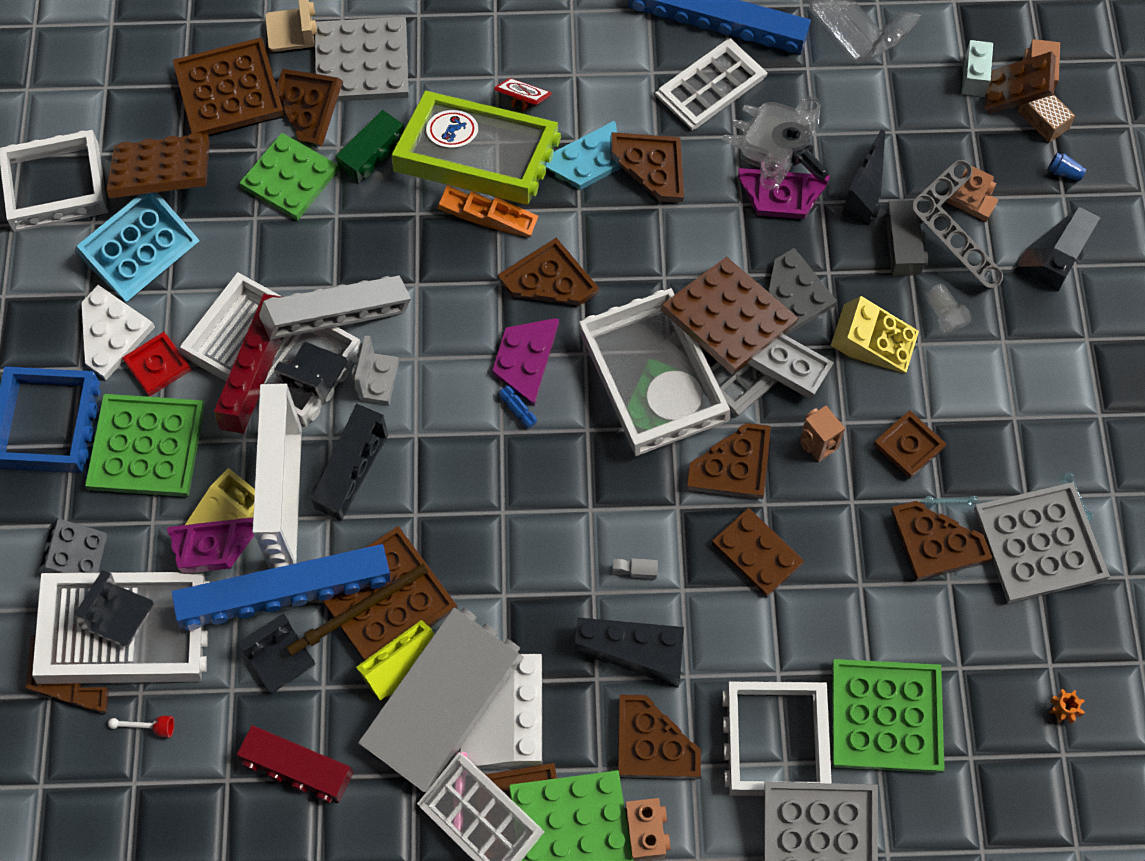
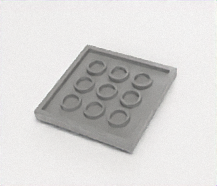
[315,17,409,101]
[974,482,1110,603]
[764,782,878,861]

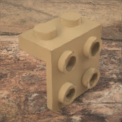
[266,0,317,52]

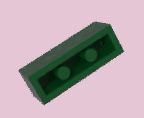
[335,109,404,183]

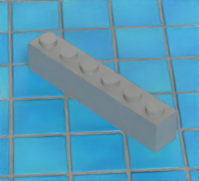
[259,275,411,340]

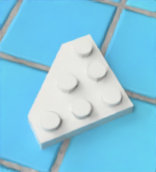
[82,285,155,380]

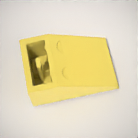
[831,296,919,374]
[185,468,255,525]

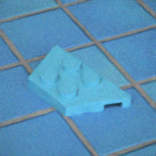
[546,121,620,190]

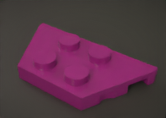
[738,168,830,219]
[493,318,559,406]
[167,517,254,574]

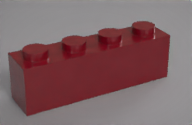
[237,725,353,804]

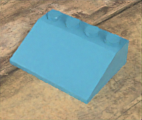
[74,192,200,302]

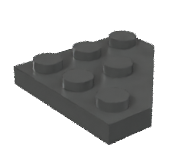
[769,248,837,335]

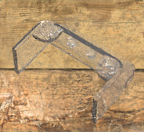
[810,0,922,62]

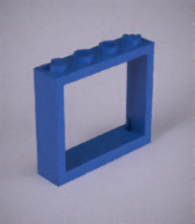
[0,367,101,473]

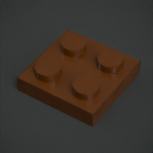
[873,410,947,479]

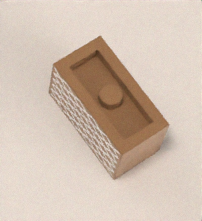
[1018,95,1075,143]

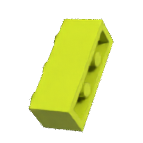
[356,620,435,700]

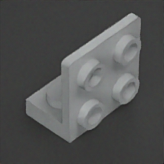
[352,335,399,405]

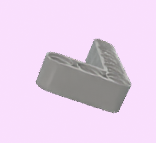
[913,160,1003,288]

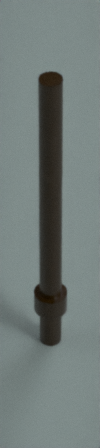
[286,564,428,656]

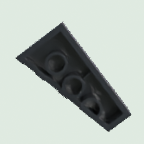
[311,403,389,521]
[575,617,684,688]

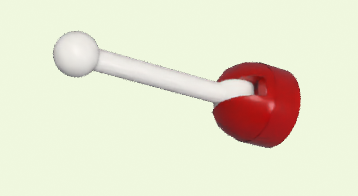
[108,715,174,738]

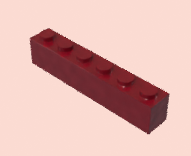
[214,293,283,434]

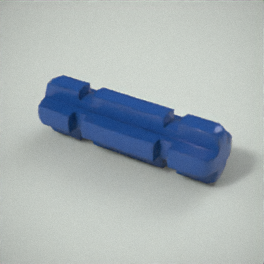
[499,386,537,429]

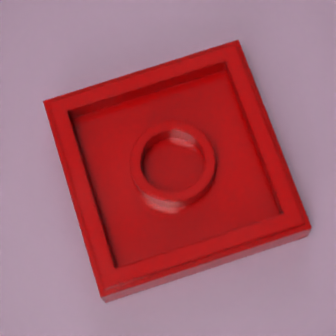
[122,332,191,397]

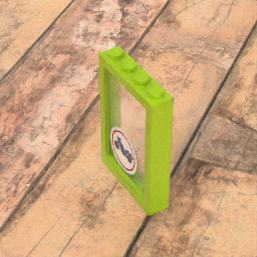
[392,90,561,205]

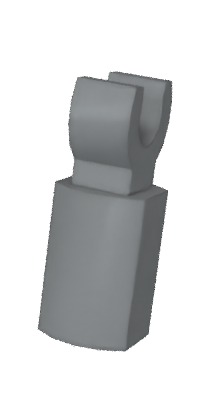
[612,559,658,579]

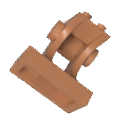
[945,166,999,222]

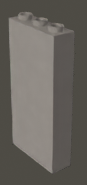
[359,608,524,792]

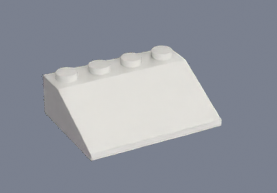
[460,654,542,769]

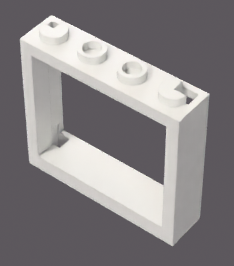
[0,130,109,232]
[722,682,831,796]

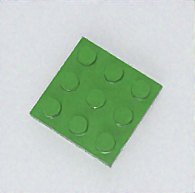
[240,133,340,221]

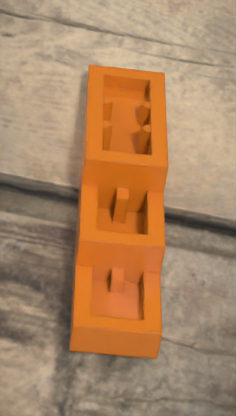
[437,185,538,238]

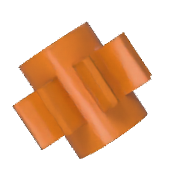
[1050,689,1085,724]

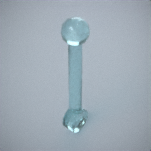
[1065,472,1093,521]
[924,496,978,506]

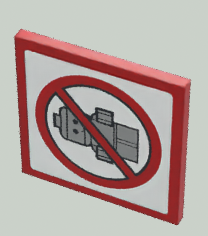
[494,78,552,111]

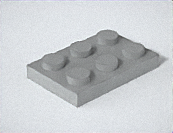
[747,334,834,400]

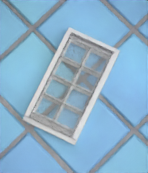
[655,38,767,130]
[417,752,544,861]

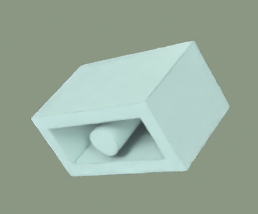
[962,40,993,97]

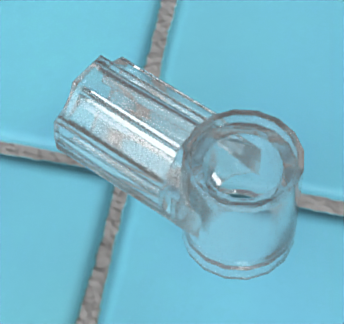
[925,284,971,334]

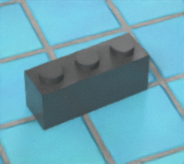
[885,200,928,276]

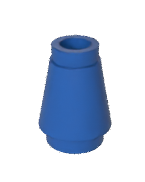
[1048,153,1086,182]

